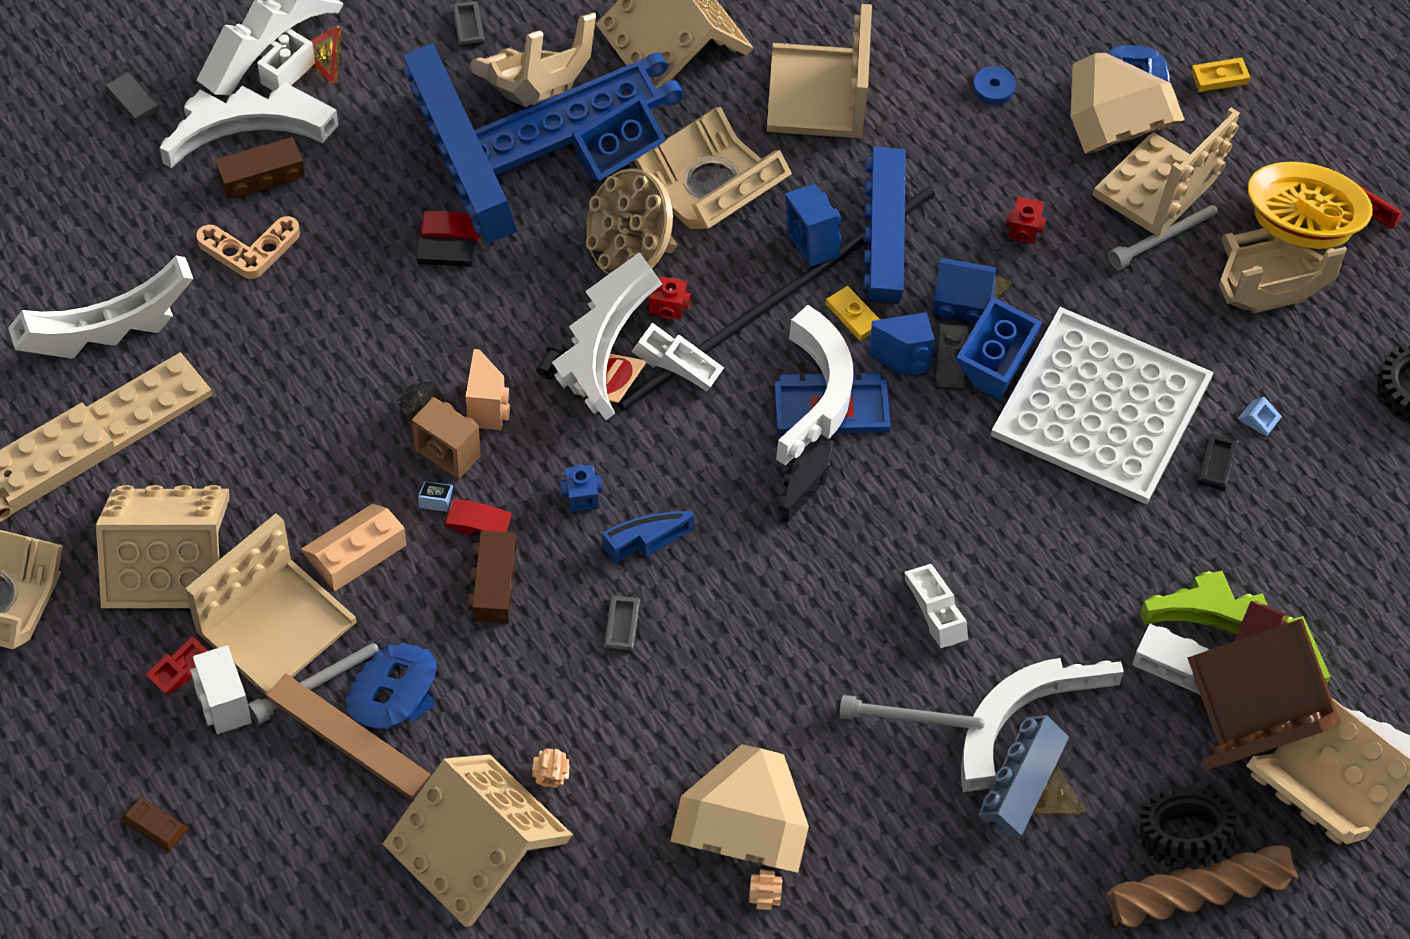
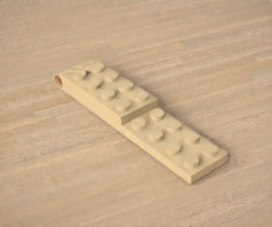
[0,352,212,522]

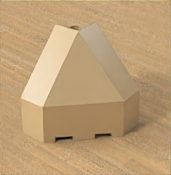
[1071,53,1184,153]
[671,744,809,873]

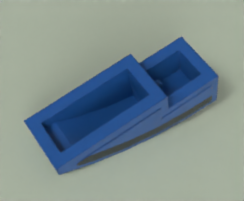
[602,511,694,563]

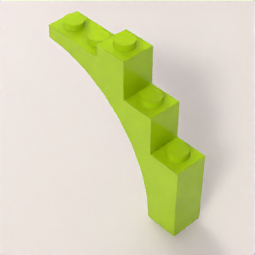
[1140,571,1331,684]

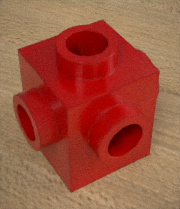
[1005,197,1046,244]
[649,276,691,319]

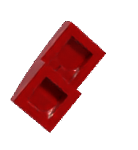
[420,211,479,245]
[444,499,512,536]
[146,636,208,695]

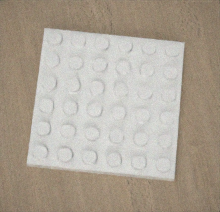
[991,307,1213,505]

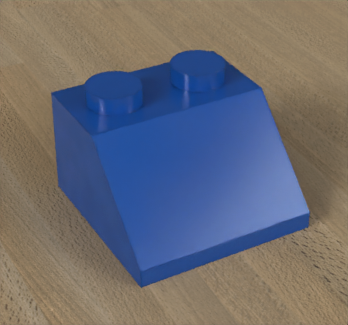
[934,258,996,324]
[868,312,935,375]

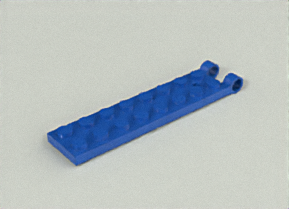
[474,52,684,175]

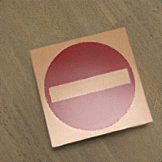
[573,354,646,403]

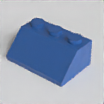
[572,93,667,181]
[956,297,1042,400]

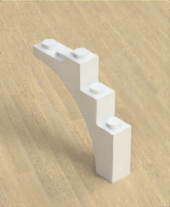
[197,0,343,96]
[160,82,338,168]
[552,252,662,420]
[8,256,193,359]

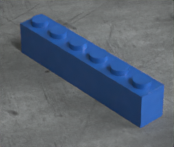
[862,146,906,303]

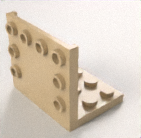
[596,0,754,88]
[767,4,872,139]
[1092,108,1240,237]
[96,485,229,608]
[185,513,357,696]
[1246,698,1410,845]
[383,755,573,927]

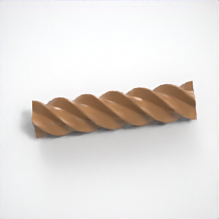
[1106,845,1298,927]

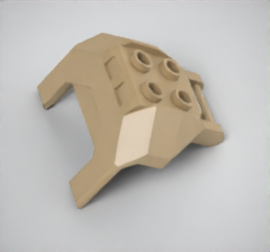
[470,13,596,107]
[1219,228,1347,313]

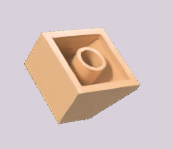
[466,349,510,430]

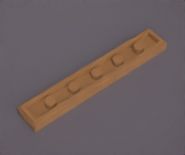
[266,673,431,801]

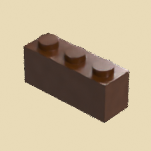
[215,137,305,199]
[468,531,517,623]

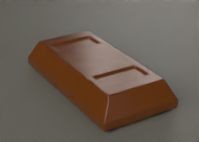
[121,796,189,852]

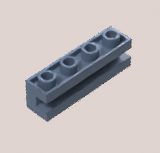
[978,715,1069,837]

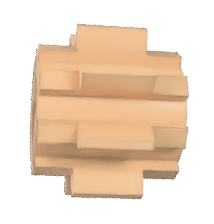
[532,748,569,788]
[749,870,782,910]

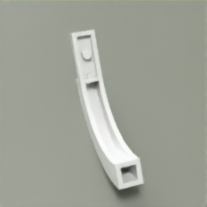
[776,305,853,465]
[961,658,1124,792]

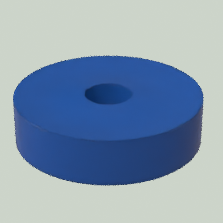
[973,66,1016,105]

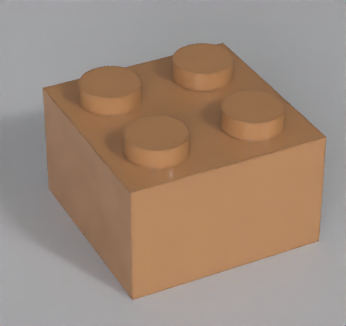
[412,397,481,479]

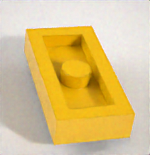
[1191,58,1250,92]
[826,286,880,341]

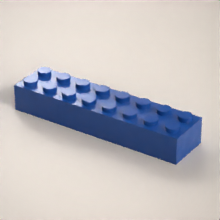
[402,43,518,244]

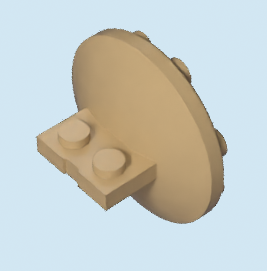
[586,169,678,275]

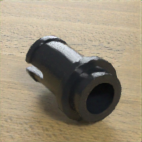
[536,342,567,379]

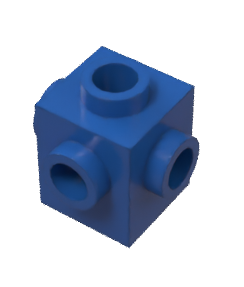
[560,465,602,513]

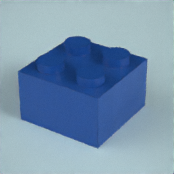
[785,183,842,267]

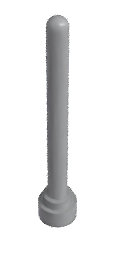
[1108,205,1218,271]
[248,643,379,726]
[840,695,985,730]

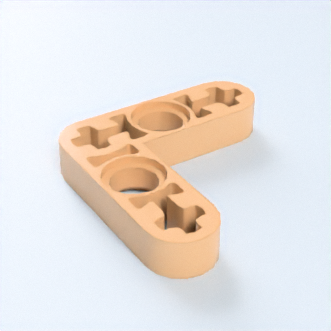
[196,216,300,279]

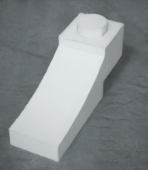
[631,323,724,392]
[904,564,968,648]

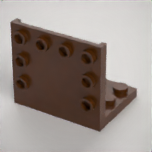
[1187,618,1340,770]

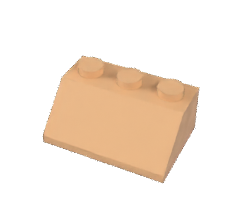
[301,504,406,592]

